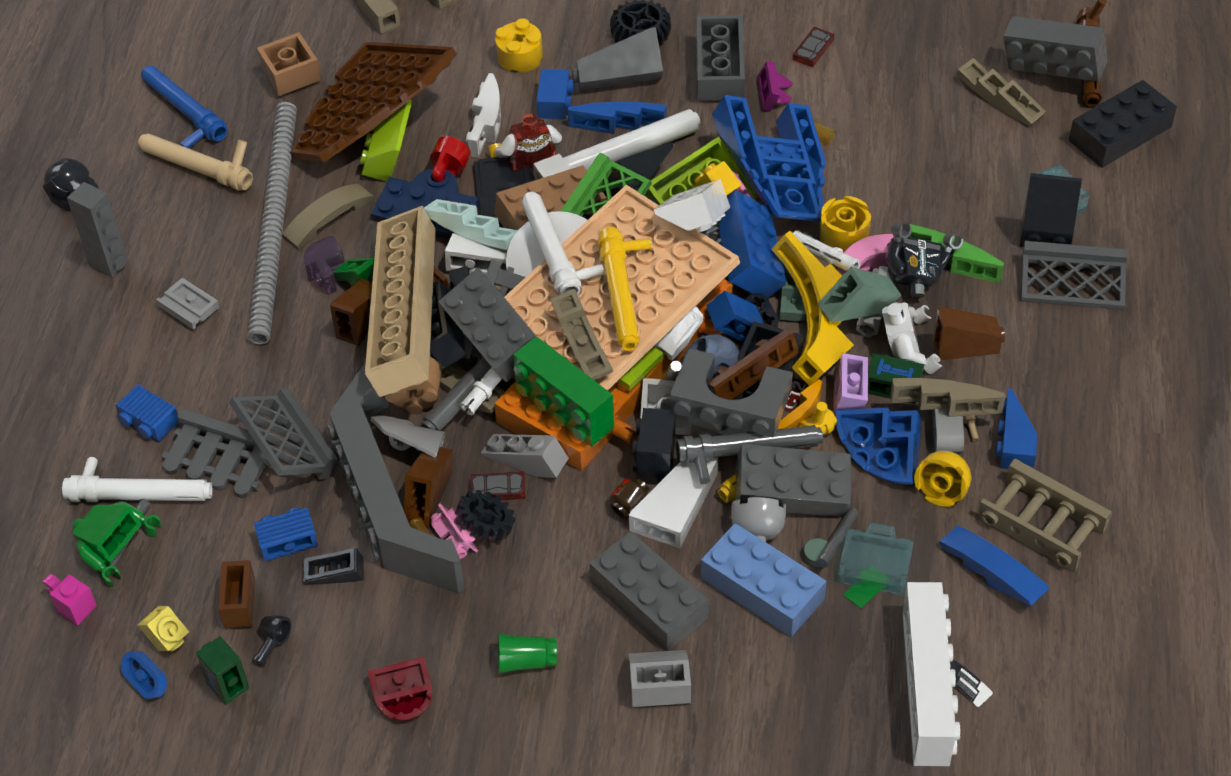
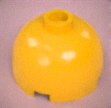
[914,451,972,507]

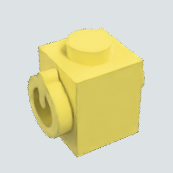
[138,606,189,651]

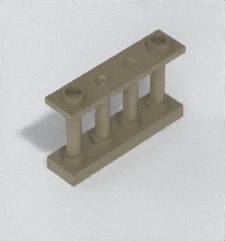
[978,459,1112,572]

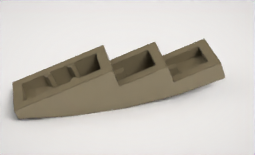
[955,58,1046,126]
[890,378,1005,417]

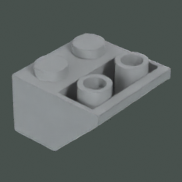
[629,650,691,707]

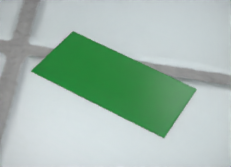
[843,567,890,608]

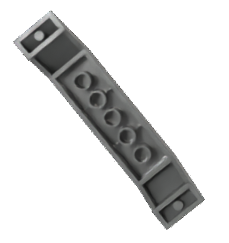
[327,362,465,593]

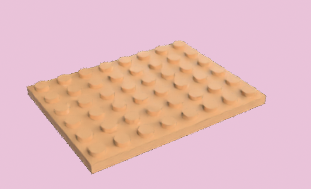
[505,185,740,390]

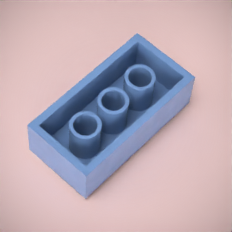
[701,523,827,638]

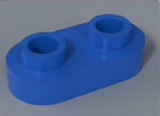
[121,651,167,699]

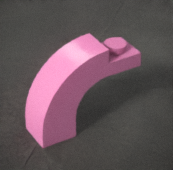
[838,234,894,276]

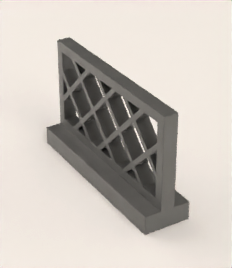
[1021,241,1128,310]
[229,388,338,480]

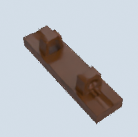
[707,329,799,400]

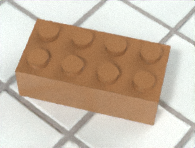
[494,165,607,230]

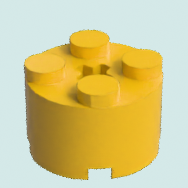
[495,19,543,73]
[820,196,871,253]

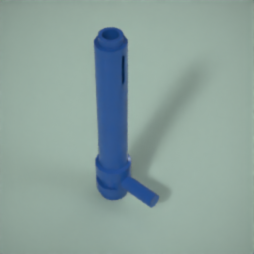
[141,66,228,148]

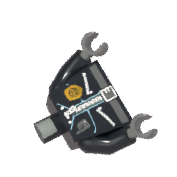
[885,223,963,299]

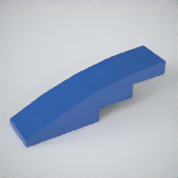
[567,102,667,134]
[940,525,1049,606]

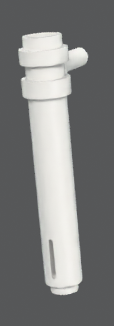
[522,192,604,295]
[62,457,213,502]

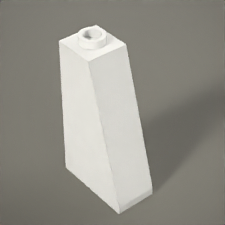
[629,458,718,548]

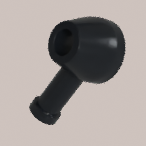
[252,615,292,667]

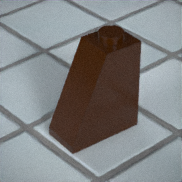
[330,279,372,346]
[933,307,1005,361]
[404,447,453,527]

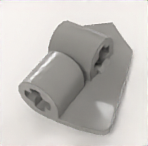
[370,416,445,457]

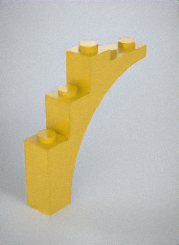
[771,231,854,386]

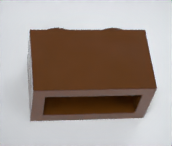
[218,560,255,628]

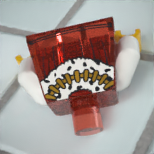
[488,113,562,171]

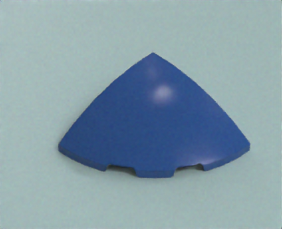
[836,408,921,484]

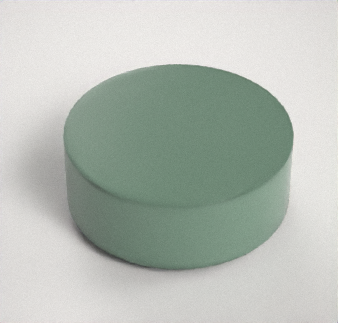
[804,538,828,567]

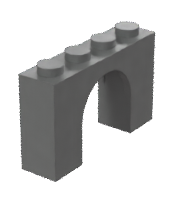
[670,349,793,437]

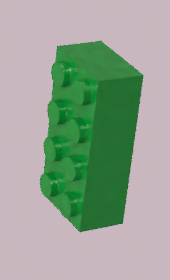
[513,336,615,447]

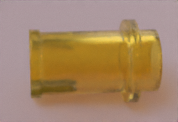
[814,119,836,144]

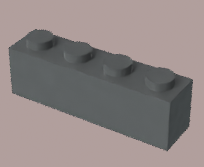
[67,182,128,277]

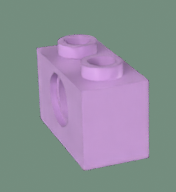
[833,353,868,414]

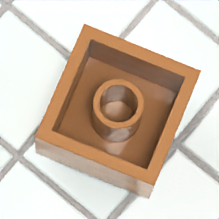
[257,32,321,96]

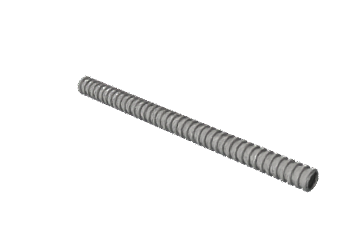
[247,102,297,345]

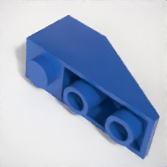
[996,389,1037,469]

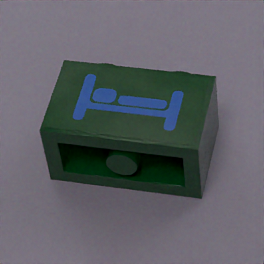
[868,353,924,404]
[196,636,249,705]

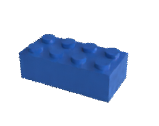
[717,190,787,298]

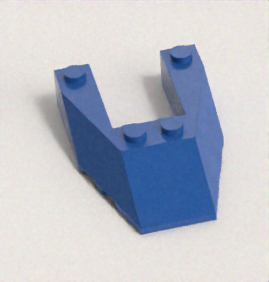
[712,95,826,222]

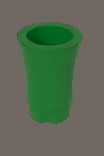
[497,633,557,674]

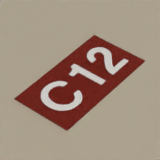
[784,377,809,412]

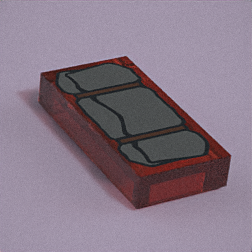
[792,27,834,67]
[471,471,526,500]

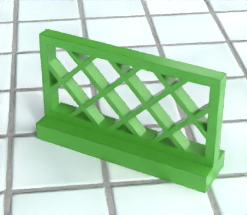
[560,153,652,217]

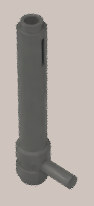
[421,357,491,431]
[676,425,823,484]

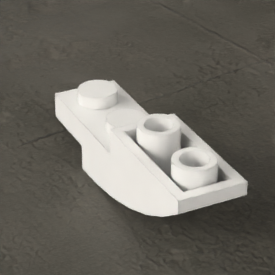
[466,73,501,158]

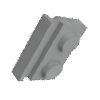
[156,278,219,330]

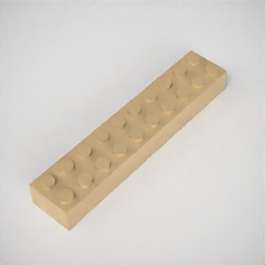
[365,206,435,397]

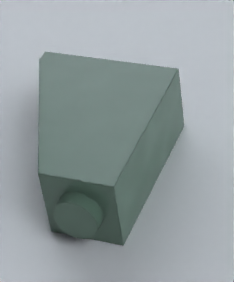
[818,267,901,322]

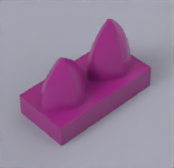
[757,61,793,112]

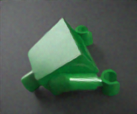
[73,502,161,587]

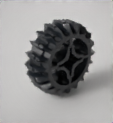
[610,0,671,45]

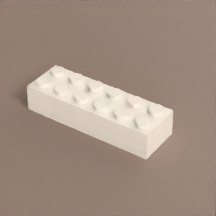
[902,582,960,766]

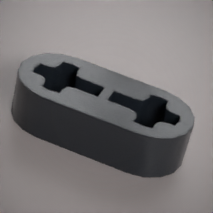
[746,293,779,328]

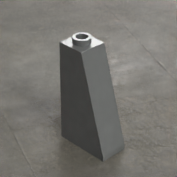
[572,27,663,90]

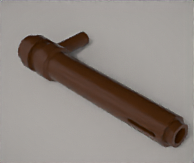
[1076,0,1107,107]

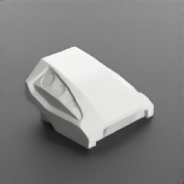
[653,306,703,360]

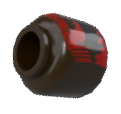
[610,479,649,520]

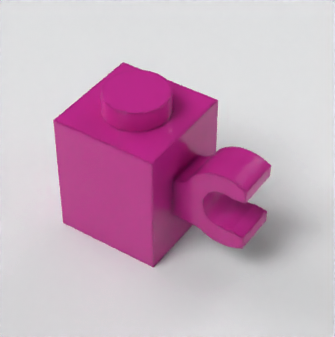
[42,574,97,626]

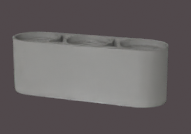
[932,408,964,452]

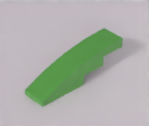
[909,224,1004,283]

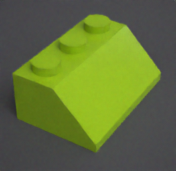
[360,99,412,182]

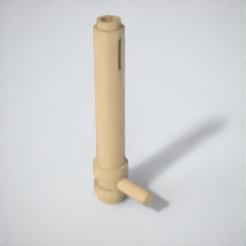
[138,133,253,190]

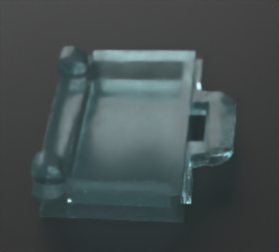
[837,522,914,595]

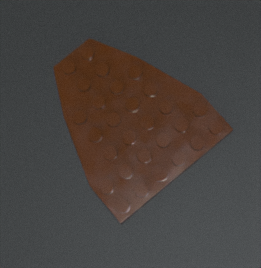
[291,42,457,163]

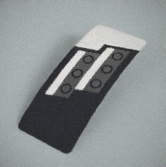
[950,659,993,707]

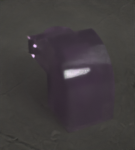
[304,235,344,295]

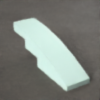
[424,199,518,250]

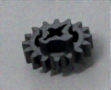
[455,490,516,542]

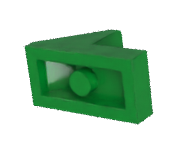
[331,257,374,287]

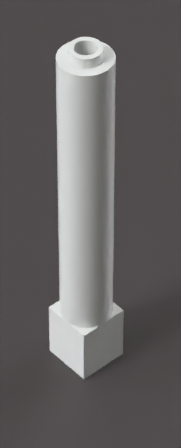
[534,109,700,180]

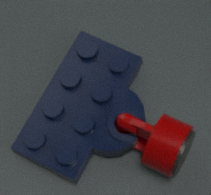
[371,136,480,239]

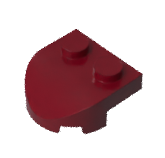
[367,656,432,721]

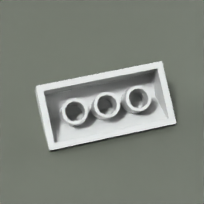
[654,179,730,232]

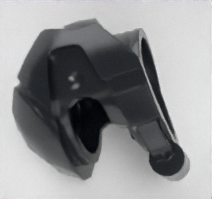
[43,158,99,211]

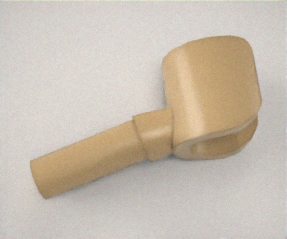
[963,415,979,442]

